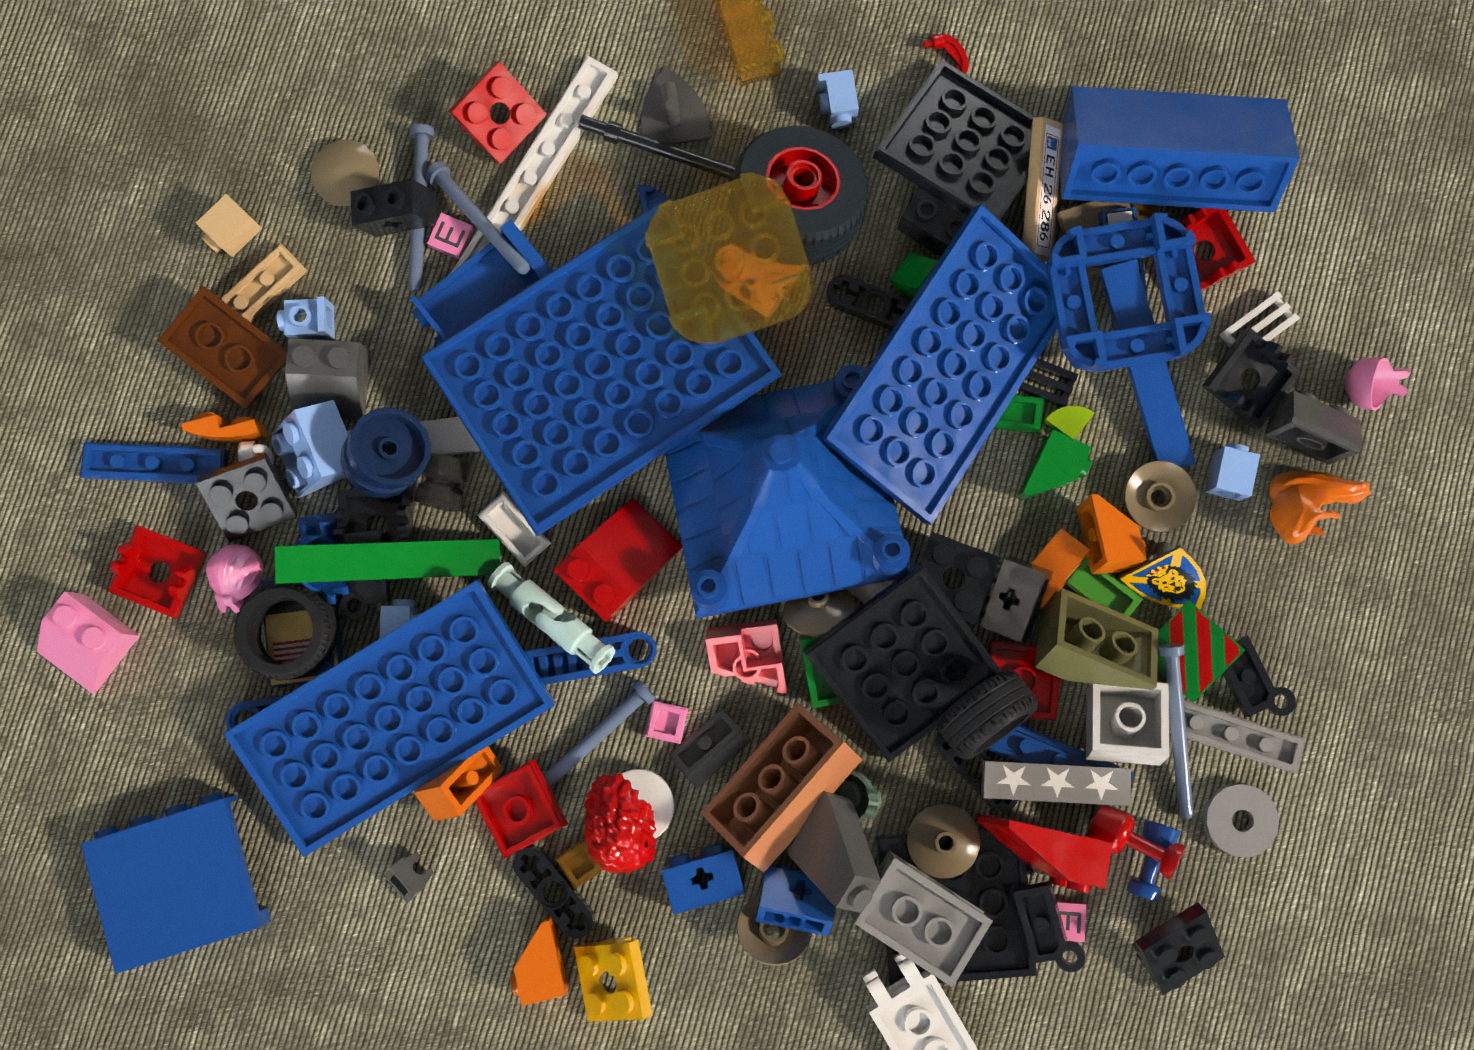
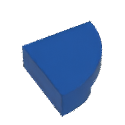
[638,185,677,218]

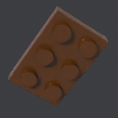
[157,286,287,409]

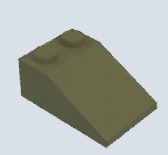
[1035,588,1158,690]

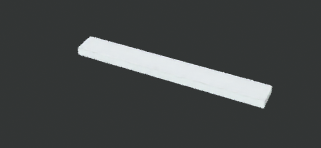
[451,56,618,273]

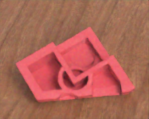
[705,619,788,694]

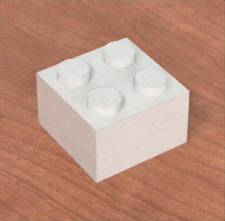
[1086,682,1169,766]

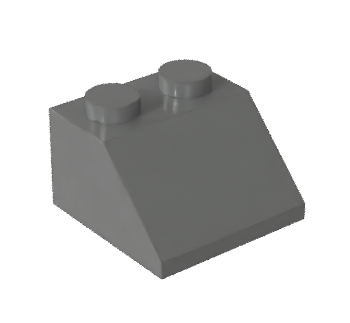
[285,338,371,420]
[1265,390,1362,464]

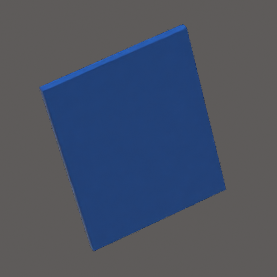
[420,202,781,537]

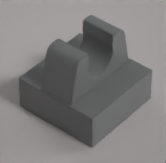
[384,853,433,903]

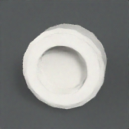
[238,441,274,465]

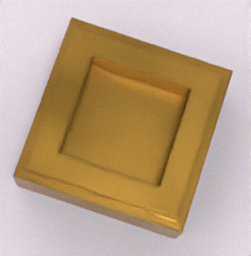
[555,838,603,889]

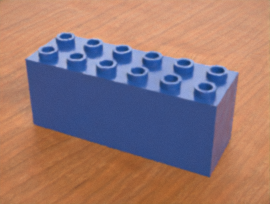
[1060,86,1300,213]

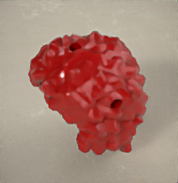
[584,773,656,874]

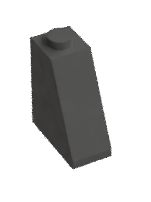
[787,791,881,913]

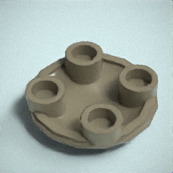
[311,140,379,206]

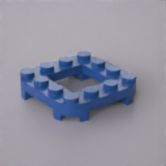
[1047,213,1211,372]

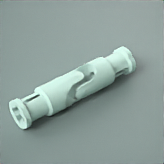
[488,562,615,674]

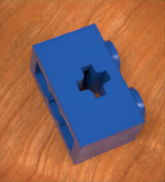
[661,843,745,915]
[755,865,835,936]

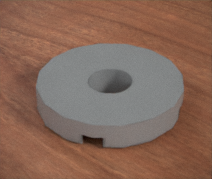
[1202,783,1279,858]

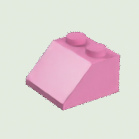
[36,591,140,694]

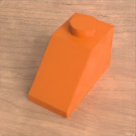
[1076,494,1147,574]
[414,746,505,821]
[510,916,570,1006]

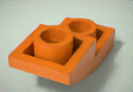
[181,412,269,443]
[1015,528,1090,611]

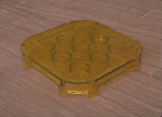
[645,172,814,345]

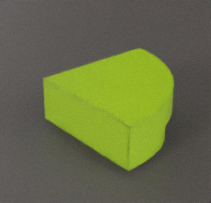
[1043,406,1095,439]

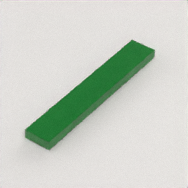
[274,539,500,584]

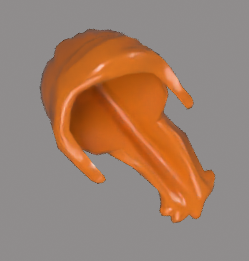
[1269,470,1371,545]

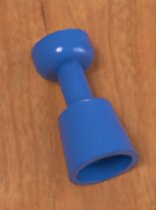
[1126,819,1181,902]

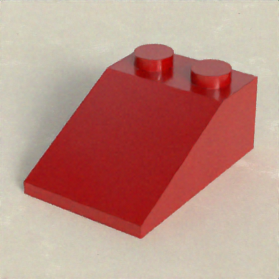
[553,498,683,623]
[977,814,1113,893]

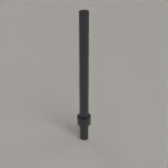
[578,114,736,180]

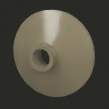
[1124,461,1197,532]
[784,589,856,637]
[906,804,980,878]
[737,895,811,966]

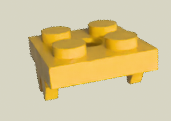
[574,936,653,1022]

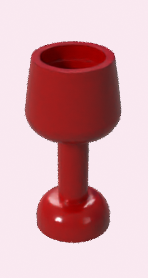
[1087,805,1186,880]

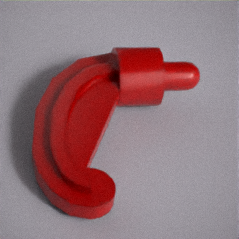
[922,34,969,74]

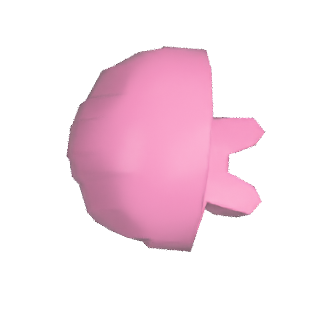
[1344,357,1411,411]
[206,544,264,614]

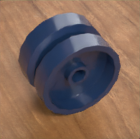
[340,407,431,498]

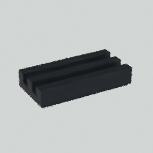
[1018,358,1079,408]

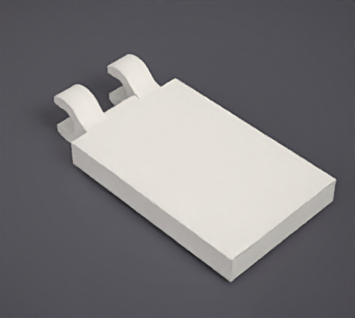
[862,953,978,1050]

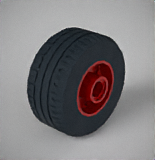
[729,126,869,266]

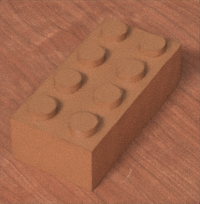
[700,702,862,873]

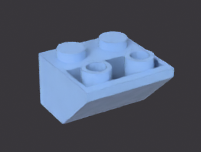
[271,400,348,498]

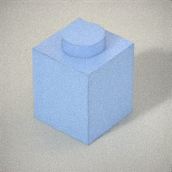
[1205,443,1260,501]

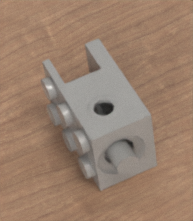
[850,851,993,987]

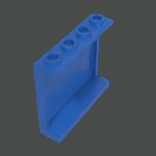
[410,219,552,345]
[81,792,271,974]

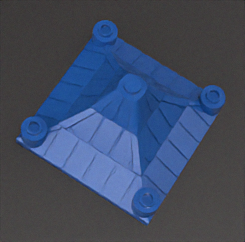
[665,365,911,619]

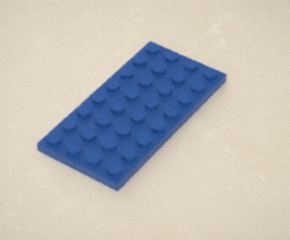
[820,204,1057,525]
[223,579,556,857]

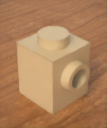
[196,194,262,257]

